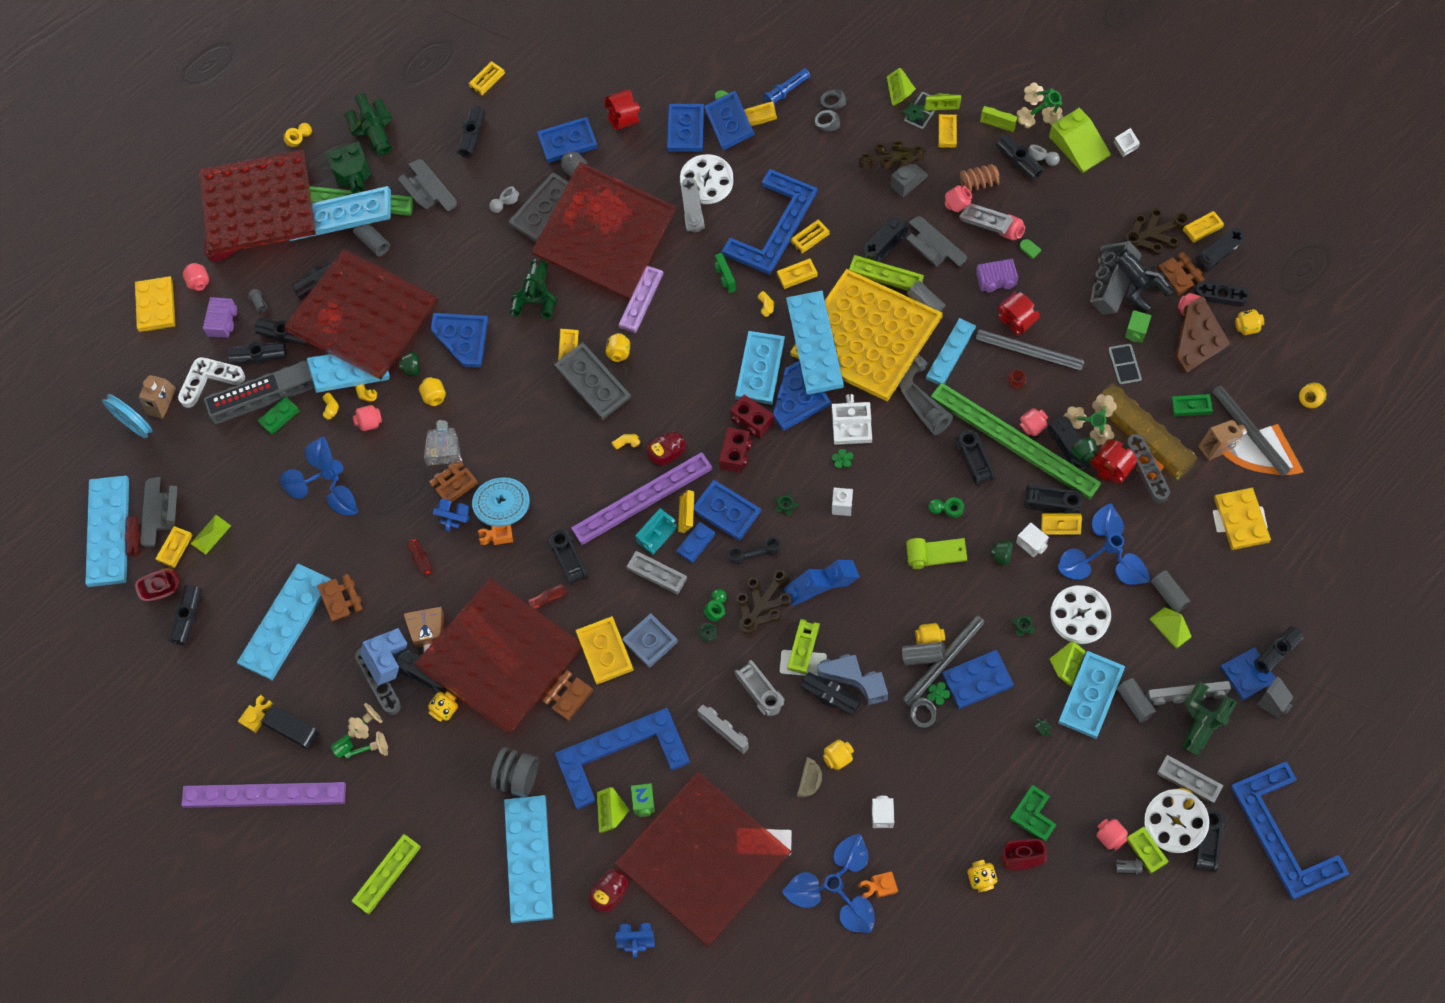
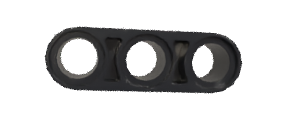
[260,705,320,750]

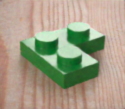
[1009,785,1057,842]

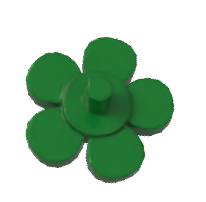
[832,449,854,469]
[927,682,950,705]

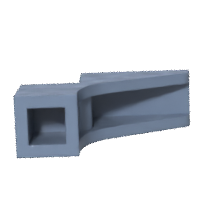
[817,654,888,705]

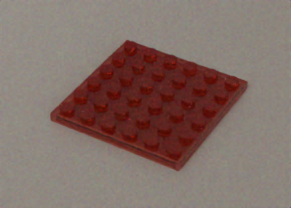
[199,149,316,255]
[532,162,677,300]
[284,249,438,380]
[415,578,582,734]
[615,772,791,947]

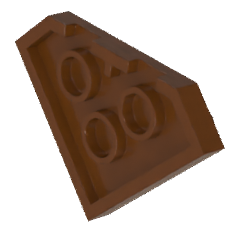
[1174,296,1230,373]

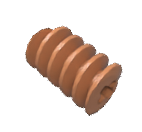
[960,164,1000,192]

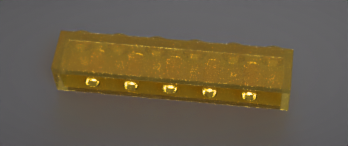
[1096,383,1197,480]

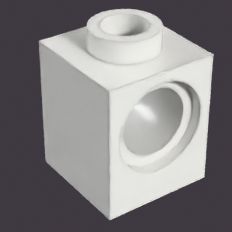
[1114,128,1140,157]
[832,488,853,516]
[1016,523,1049,558]
[872,796,894,828]

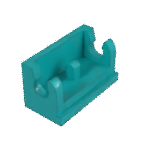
[636,508,678,555]

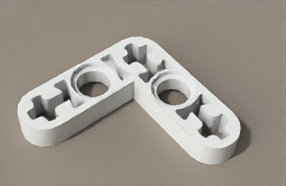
[178,357,245,408]

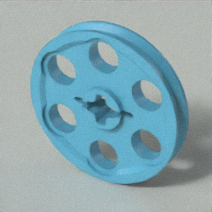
[102,394,153,438]

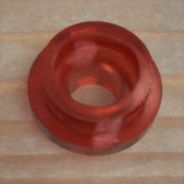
[1008,369,1027,388]

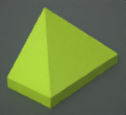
[887,68,916,106]
[924,93,961,111]
[190,515,231,555]
[1149,607,1192,649]
[1050,642,1085,686]
[597,787,629,833]

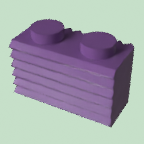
[976,259,1018,292]
[203,297,237,338]

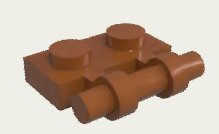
[1157,252,1205,296]
[429,460,478,502]
[317,574,363,622]
[541,670,593,721]

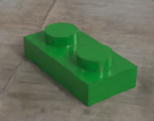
[713,253,736,293]
[1171,394,1213,417]
[258,397,299,435]

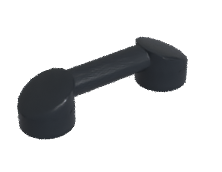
[728,537,781,565]

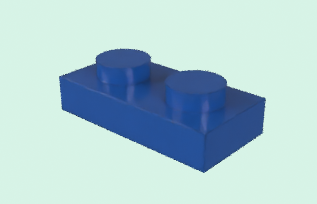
[677,522,716,564]

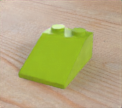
[1049,107,1111,173]

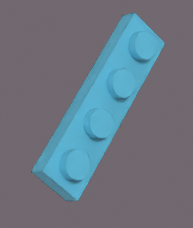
[926,318,976,385]

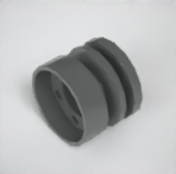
[491,747,539,798]

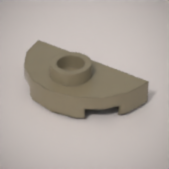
[797,757,822,798]

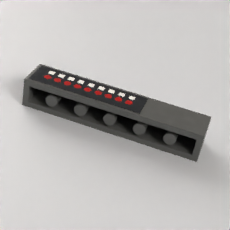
[204,360,314,425]

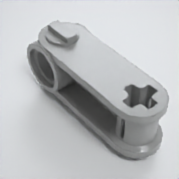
[681,178,705,232]
[734,660,785,716]

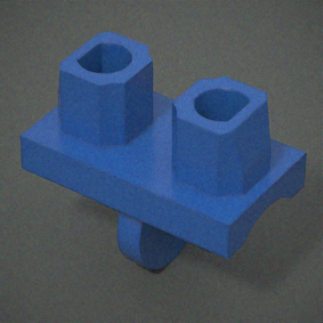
[433,499,471,532]
[615,923,655,958]

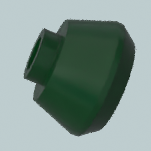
[399,351,420,376]
[1071,437,1097,462]
[990,540,1013,566]

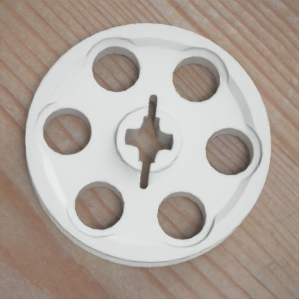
[680,154,733,204]
[1050,586,1111,644]
[1145,789,1209,853]

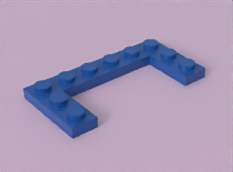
[722,169,818,275]
[555,708,690,810]
[1230,761,1349,900]

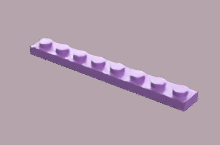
[571,452,712,546]
[181,782,346,808]

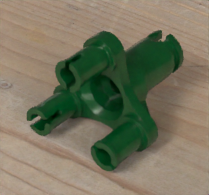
[344,93,392,156]
[509,259,557,319]
[1181,681,1237,756]

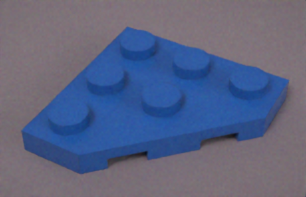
[431,313,489,368]
[773,361,831,431]

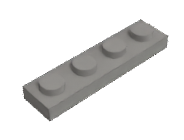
[1146,681,1231,705]

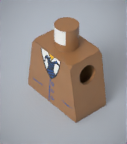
[139,375,176,419]
[1198,420,1247,461]
[404,607,445,656]

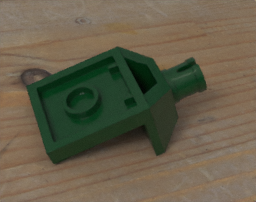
[326,141,371,194]

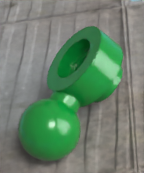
[928,497,964,518]
[704,589,727,621]

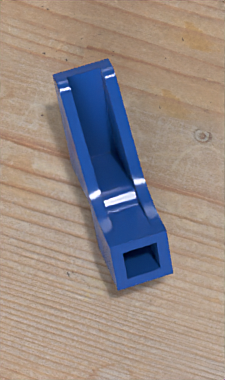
[783,560,860,606]

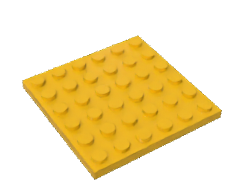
[790,269,943,402]

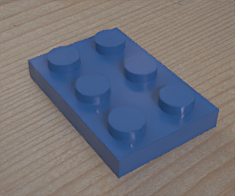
[704,91,755,150]
[667,104,704,152]
[537,117,598,163]
[693,480,761,541]
[942,650,1014,709]

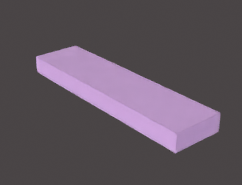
[619,266,663,333]

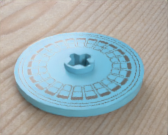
[472,478,530,527]

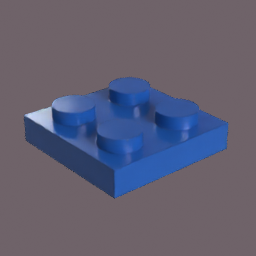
[1220,647,1276,701]

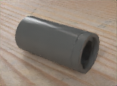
[353,224,390,256]
[906,280,946,311]
[1151,570,1191,613]
[902,641,946,666]
[1117,678,1157,723]

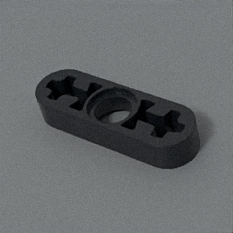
[1194,282,1250,307]

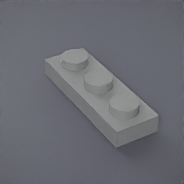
[959,203,1013,234]
[627,551,687,595]
[698,705,749,754]
[1157,755,1223,805]

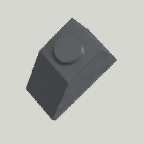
[890,164,928,197]
[1257,677,1293,719]

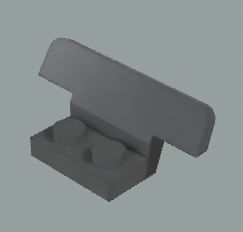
[398,159,457,212]
[906,216,967,267]
[140,476,177,547]

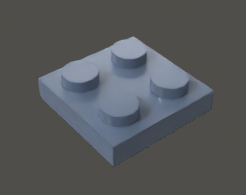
[622,613,678,668]

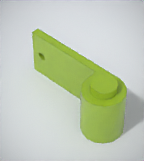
[906,538,967,569]

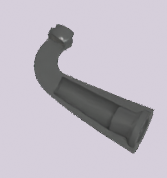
[899,356,953,435]

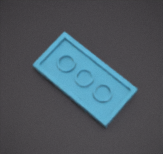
[735,331,785,405]
[307,346,390,393]
[1058,651,1125,739]

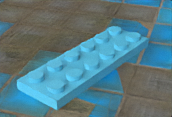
[287,186,391,241]
[786,291,844,395]
[86,476,129,587]
[237,564,331,681]
[504,795,553,923]

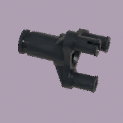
[1114,249,1175,313]

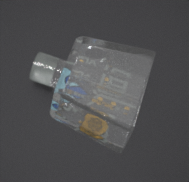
[424,420,463,466]

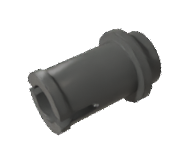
[248,289,268,313]
[1116,858,1143,875]

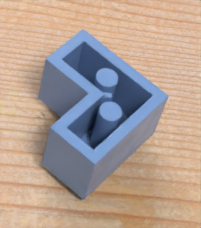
[360,628,407,685]

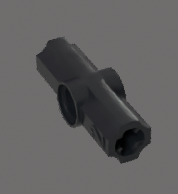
[457,106,485,158]
[996,135,1044,180]
[291,259,347,299]
[254,318,312,346]
[228,341,287,365]
[169,585,202,646]
[1254,626,1303,674]
[800,672,861,717]

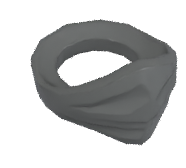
[820,90,846,110]
[815,110,840,132]
[910,698,936,728]

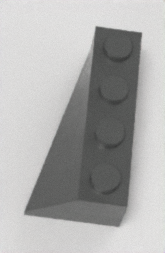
[1090,241,1142,315]

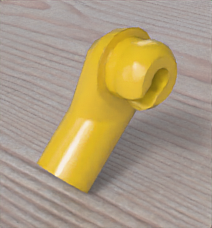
[758,291,775,317]
[355,384,377,402]
[323,393,339,420]
[611,434,641,450]

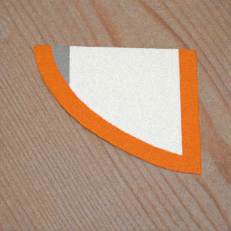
[1223,424,1304,475]

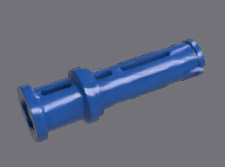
[763,68,810,105]

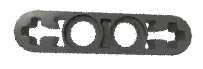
[1126,434,1170,503]
[355,648,401,715]

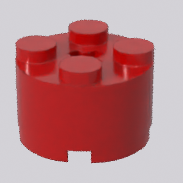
[604,89,640,130]
[997,291,1040,336]
[1090,439,1137,484]

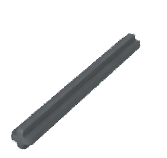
[976,329,1085,370]
[1213,385,1291,476]
[903,616,984,707]

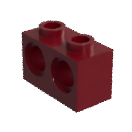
[730,394,774,439]
[719,427,753,473]

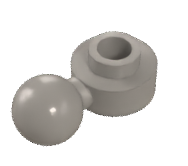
[1028,145,1060,166]
[489,186,519,213]

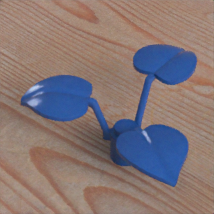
[280,436,359,515]
[1058,503,1150,585]
[783,834,875,934]

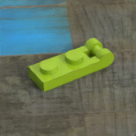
[787,619,820,674]

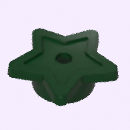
[902,102,925,122]
[775,493,799,517]

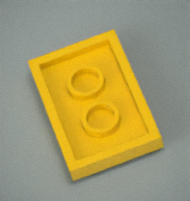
[135,276,175,332]
[1214,488,1271,550]
[576,616,634,685]

